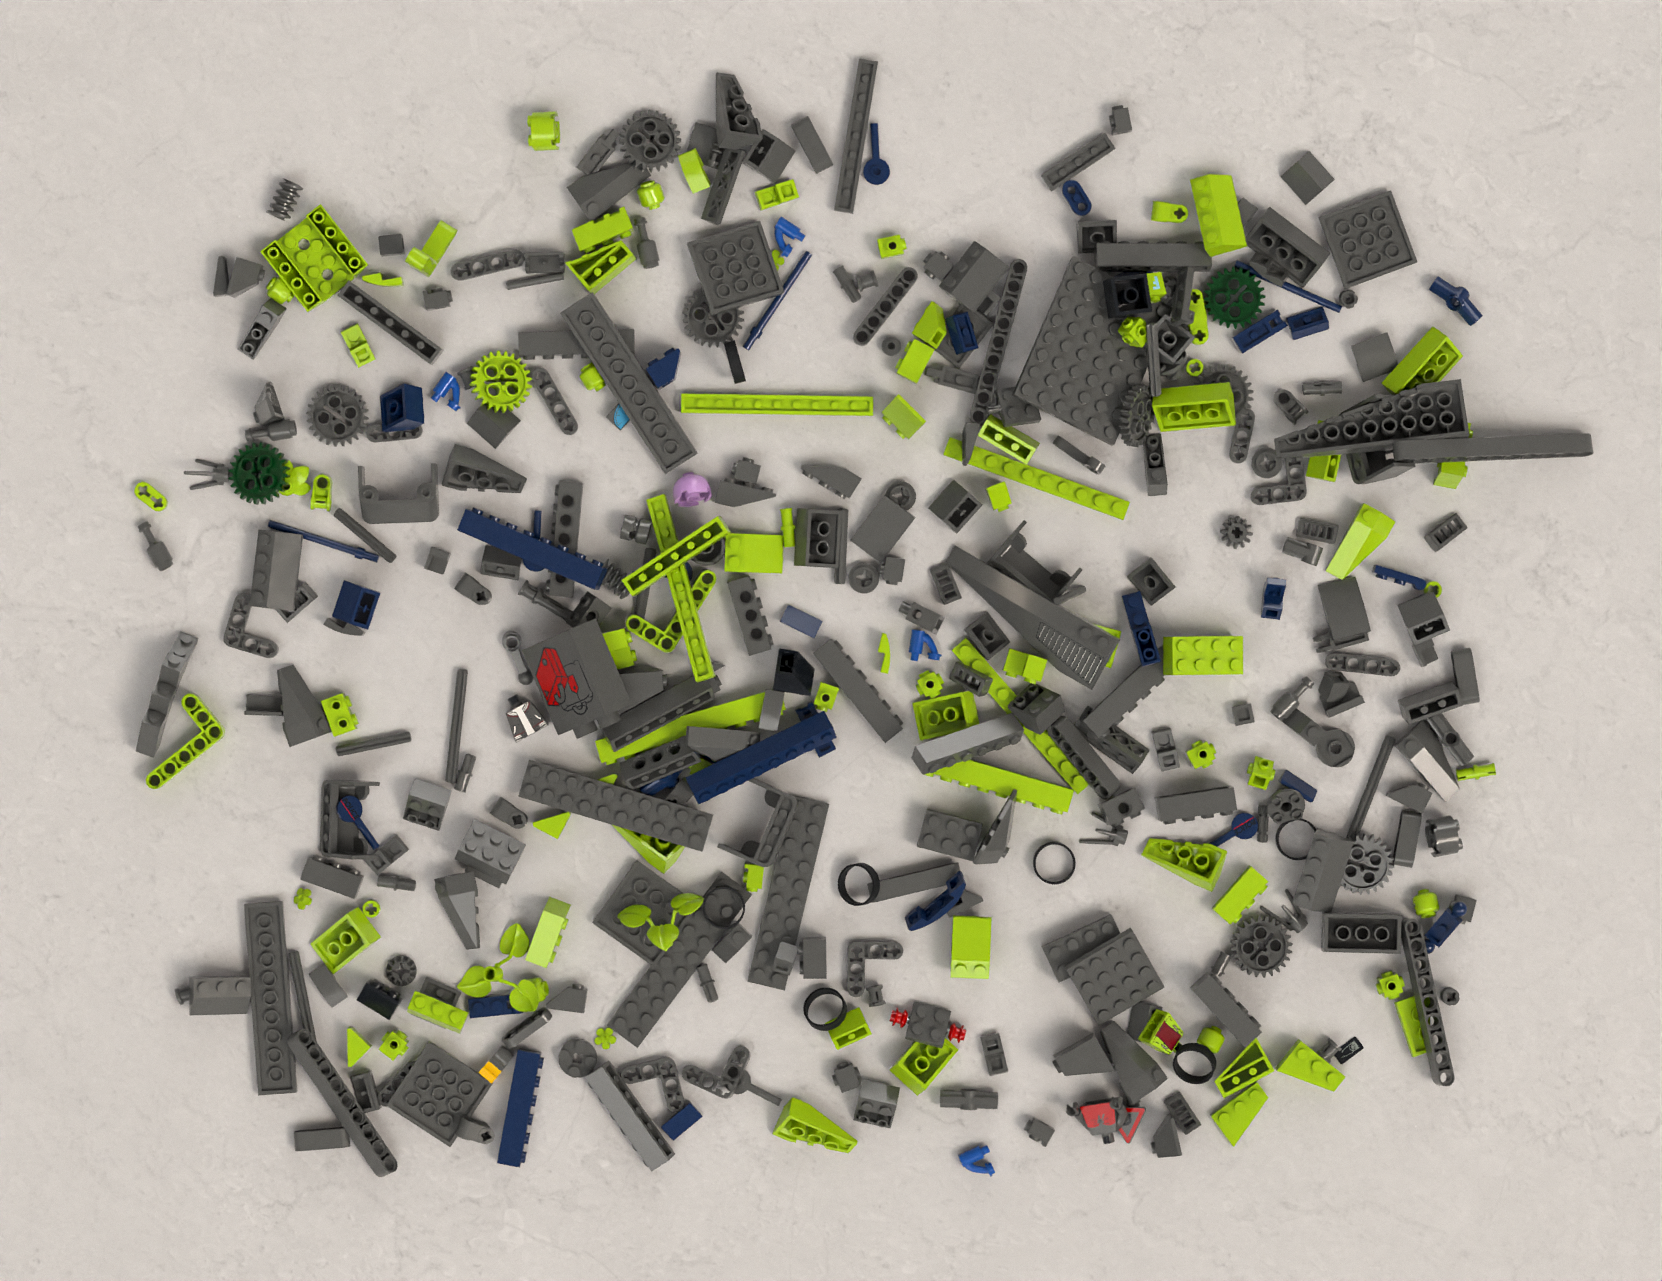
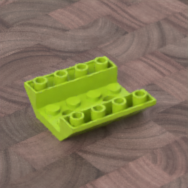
[260,204,368,312]

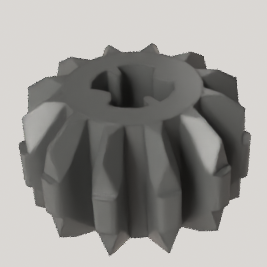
[1220,516,1253,549]

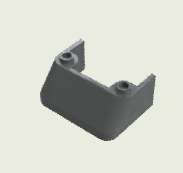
[1339,394,1416,484]
[358,463,439,524]
[987,520,1082,601]
[717,778,798,867]
[320,780,380,860]

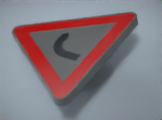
[1118,1107,1146,1144]

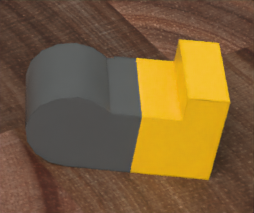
[478,1045,514,1084]

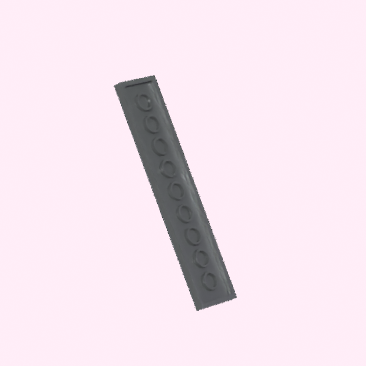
[560,292,698,474]
[518,760,713,852]
[748,795,829,991]
[607,871,752,1048]
[244,901,297,1096]

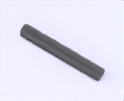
[1146,323,1161,397]
[334,508,397,563]
[834,508,849,584]
[633,548,656,623]
[336,732,412,756]

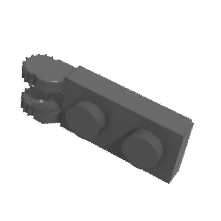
[1313,631,1369,653]

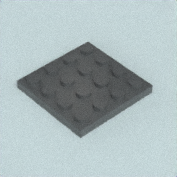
[1318,190,1417,289]
[687,221,784,316]
[592,860,694,967]
[1064,927,1165,1026]
[386,1041,493,1147]

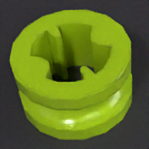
[1186,359,1204,377]
[1424,581,1442,598]
[362,900,381,918]

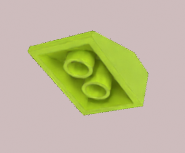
[881,394,926,440]
[725,533,783,574]
[912,691,980,740]
[310,907,381,974]
[950,915,992,979]
[889,1038,958,1096]

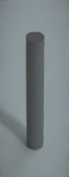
[506,272,564,290]
[1054,586,1086,605]

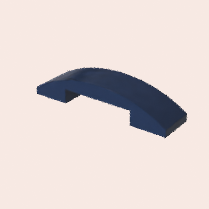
[905,870,966,931]

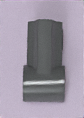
[1282,537,1323,566]

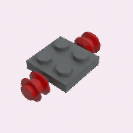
[889,1001,966,1048]

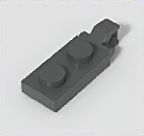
[576,129,620,175]
[925,365,980,394]

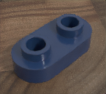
[1062,180,1092,216]

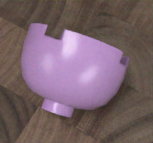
[673,472,712,507]

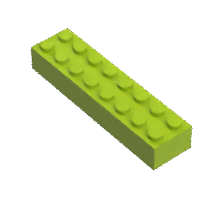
[924,759,1074,815]

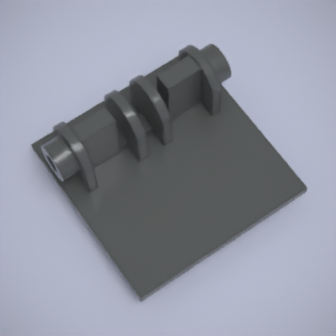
[686,122,725,170]

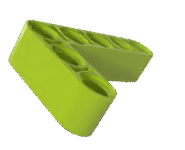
[405,220,458,277]
[625,569,716,653]
[146,693,225,789]

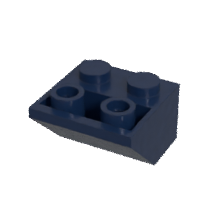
[646,348,681,390]
[332,580,381,630]

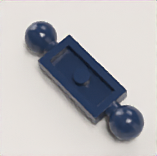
[1424,901,1467,954]

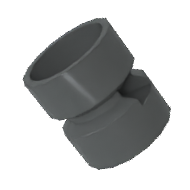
[620,515,652,545]

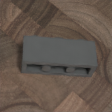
[1398,681,1463,725]
[300,855,364,899]

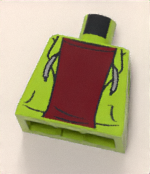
[1138,1009,1183,1055]

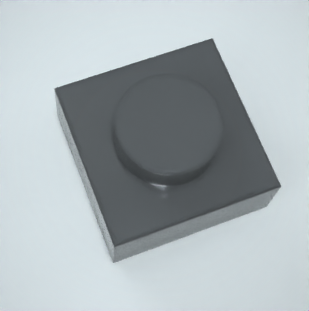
[1231,703,1255,726]

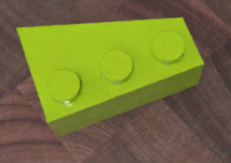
[525,897,571,968]
[1214,1038,1274,1099]

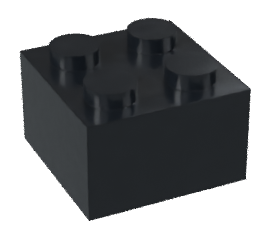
[1103,273,1152,319]

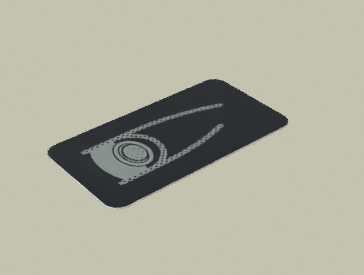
[1334,1037,1364,1064]

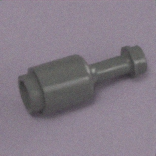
[634,217,660,269]
[245,419,297,442]
[138,521,173,571]
[1270,676,1314,721]

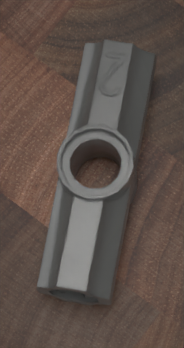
[1426,713,1474,766]
[940,1089,998,1110]

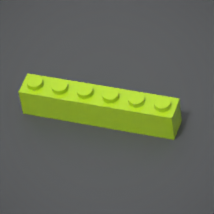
[622,516,731,596]

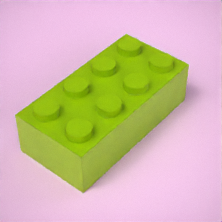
[1163,636,1243,675]

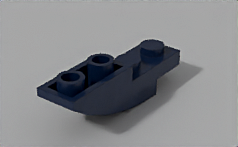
[1122,591,1161,667]

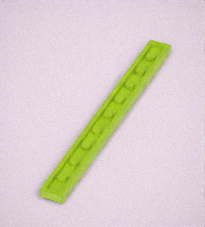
[681,394,873,416]
[943,437,1130,520]
[646,494,716,683]
[952,638,1089,794]

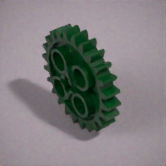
[1203,266,1266,329]
[228,442,290,505]

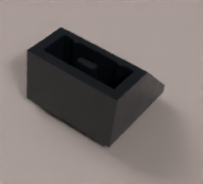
[773,649,815,696]
[357,979,403,1020]

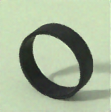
[724,340,746,384]
[1276,818,1316,860]
[1033,842,1076,885]
[838,863,880,906]
[703,886,745,929]
[803,988,847,1031]
[1173,1043,1216,1084]

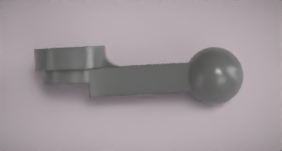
[502,631,533,685]

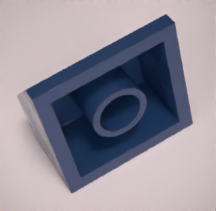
[380,383,424,432]

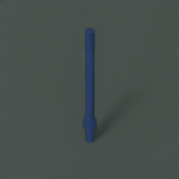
[743,251,812,351]
[1234,260,1342,313]
[268,520,379,563]

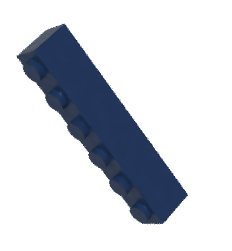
[497,1048,544,1168]

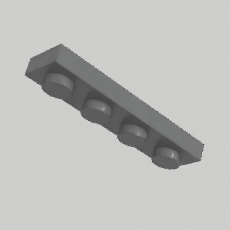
[1041,133,1116,192]

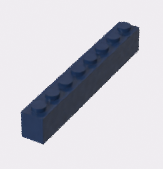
[457,507,608,590]
[685,711,837,805]

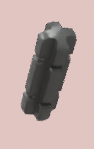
[1257,805,1269,843]

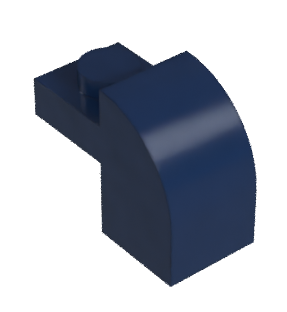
[1261,577,1286,620]

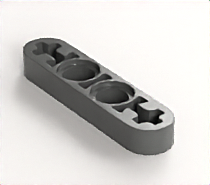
[451,250,524,281]
[532,368,578,435]
[1325,653,1400,676]

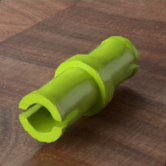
[780,508,796,547]
[1456,763,1496,781]

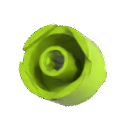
[527,111,560,151]

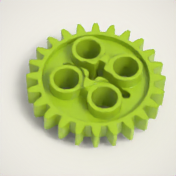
[469,350,532,413]

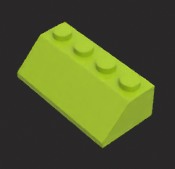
[1190,174,1247,257]
[1381,326,1463,395]
[1152,382,1236,432]

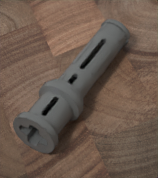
[518,580,573,621]

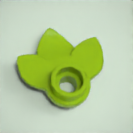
[279,460,312,496]

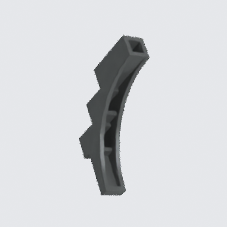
[136,631,198,758]

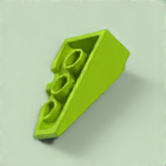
[1325,503,1395,580]
[612,825,685,874]
[1141,838,1227,892]
[772,1097,858,1153]

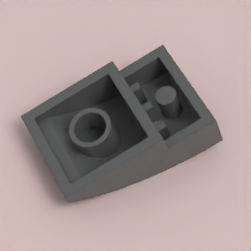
[1318,577,1371,641]

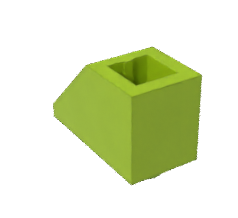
[912,301,947,349]

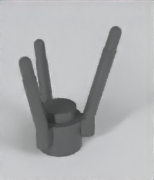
[184,459,229,490]
[1079,812,1128,846]
[1260,889,1308,933]

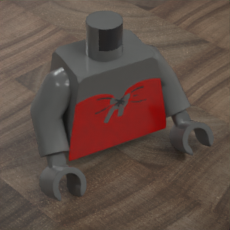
[1066,1096,1127,1144]

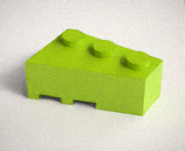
[572,207,634,254]
[565,240,636,294]
[1433,423,1473,489]
[1275,1039,1345,1092]

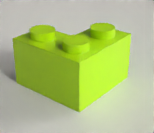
[603,628,637,670]
[1003,648,1047,684]

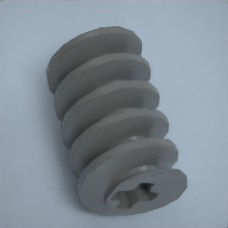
[267,178,303,221]
[602,559,630,600]

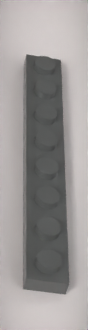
[834,58,878,214]

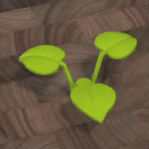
[617,893,704,951]
[457,923,539,1012]

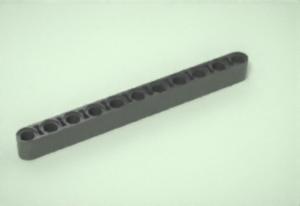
[1392,433,1594,464]

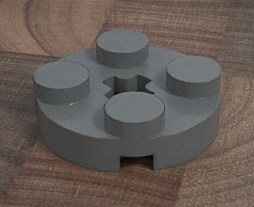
[1316,729,1355,767]
[559,1039,597,1078]

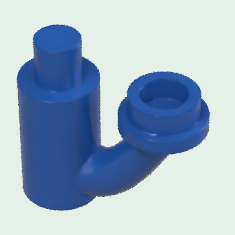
[774,217,806,257]
[431,372,461,411]
[909,630,942,661]
[958,1145,995,1177]

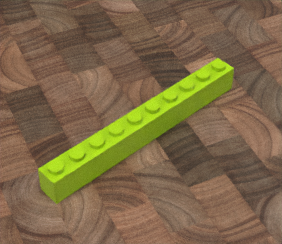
[595,689,786,765]

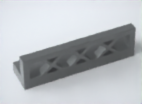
[701,148,746,225]
[1074,706,1150,774]

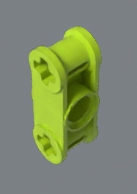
[1187,289,1209,345]

